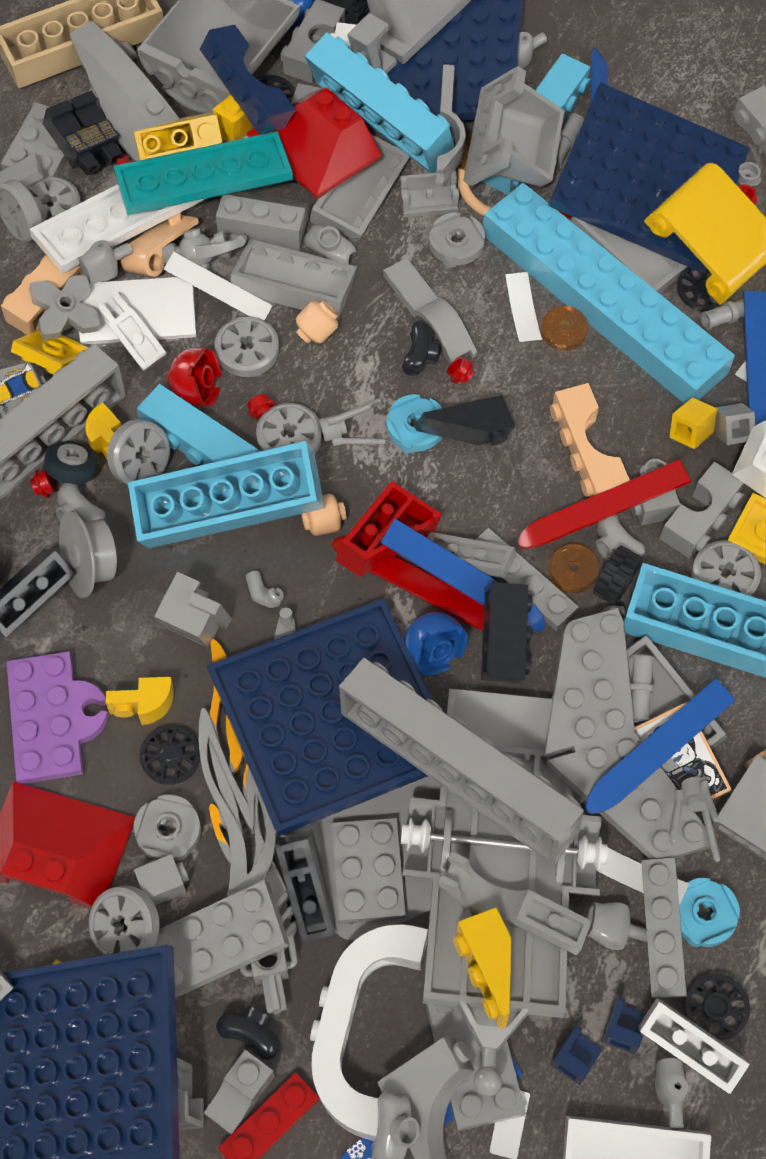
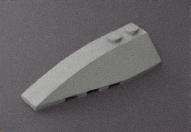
[70,21,179,161]

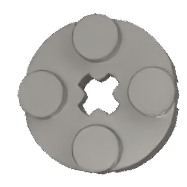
[429,212,485,268]
[134,795,201,861]

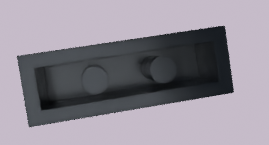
[0,549,75,638]
[481,582,532,683]

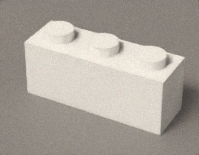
[638,997,750,1094]

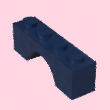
[200,24,295,135]

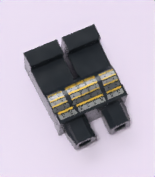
[42,90,122,176]

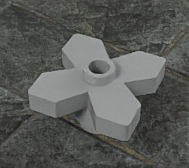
[29,275,100,340]

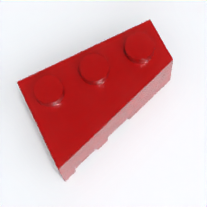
[335,481,442,577]

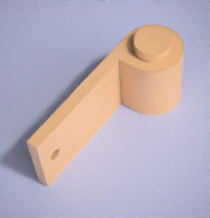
[120,212,199,277]

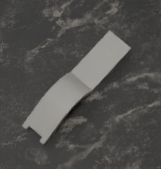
[435,65,466,186]
[383,258,477,364]
[437,851,592,955]

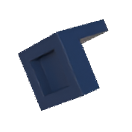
[601,997,646,1054]
[551,1025,602,1085]

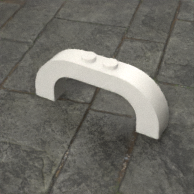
[310,925,428,1141]

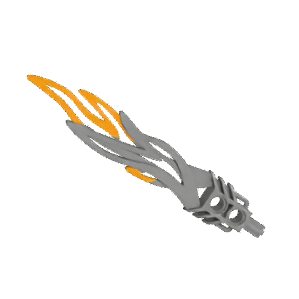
[199,639,298,1014]

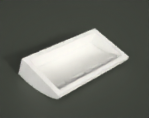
[79,277,196,345]
[563,1115,711,1159]

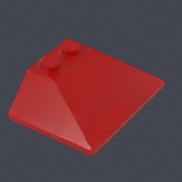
[247,88,381,199]
[0,782,136,909]

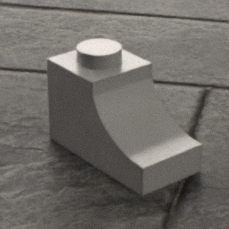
[204,1050,275,1135]

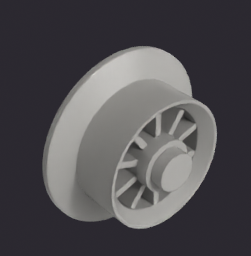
[59,511,117,598]

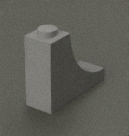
[712,755,766,860]
[377,1037,475,1159]

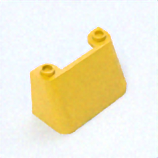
[644,163,766,305]

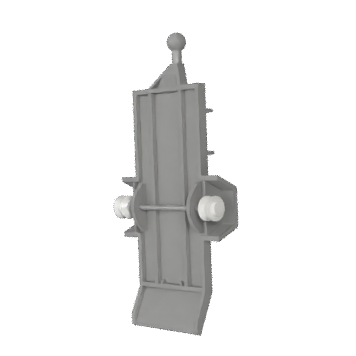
[401,689,608,1096]

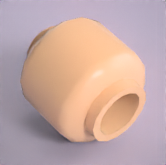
[296,300,339,344]
[301,494,347,536]

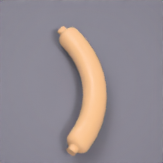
[457,166,492,216]

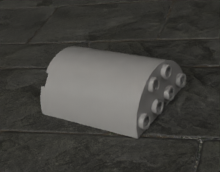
[137,0,299,114]

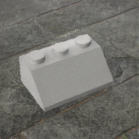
[216,191,312,251]

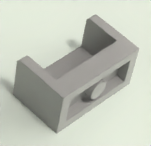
[347,13,397,74]

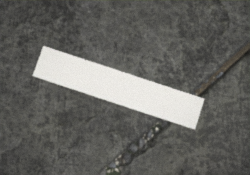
[164,252,273,321]

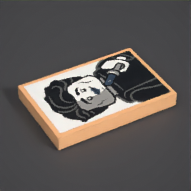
[634,702,732,800]

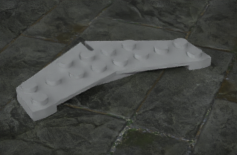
[543,608,710,859]

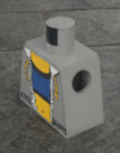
[0,363,53,418]

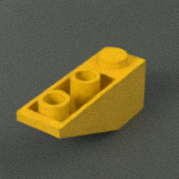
[133,112,222,160]
[453,907,511,1030]

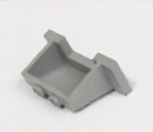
[367,0,471,64]
[463,66,565,187]

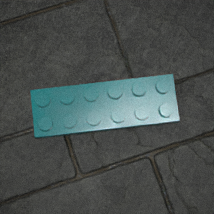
[113,132,293,215]

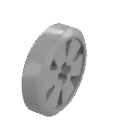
[26,176,81,222]
[0,179,42,243]
[215,317,279,377]
[256,403,322,454]
[107,419,170,485]
[691,540,761,597]
[89,886,160,956]

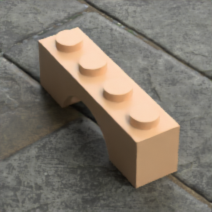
[550,383,630,498]

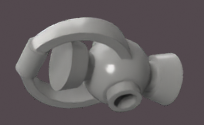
[162,228,247,269]

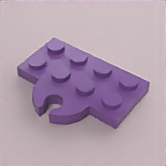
[6,651,109,784]

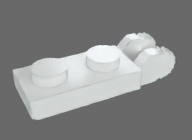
[97,292,167,372]

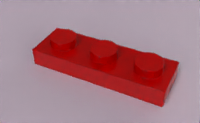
[217,1072,320,1159]

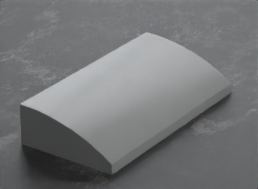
[309,133,410,238]
[571,217,687,294]
[231,239,357,320]
[627,635,727,750]

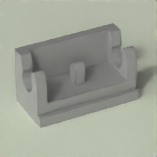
[400,171,459,217]

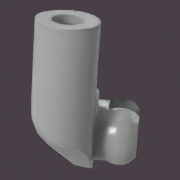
[245,571,284,608]

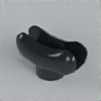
[402,320,440,376]
[216,1006,279,1060]

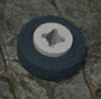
[44,441,99,484]

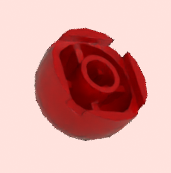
[167,348,221,406]

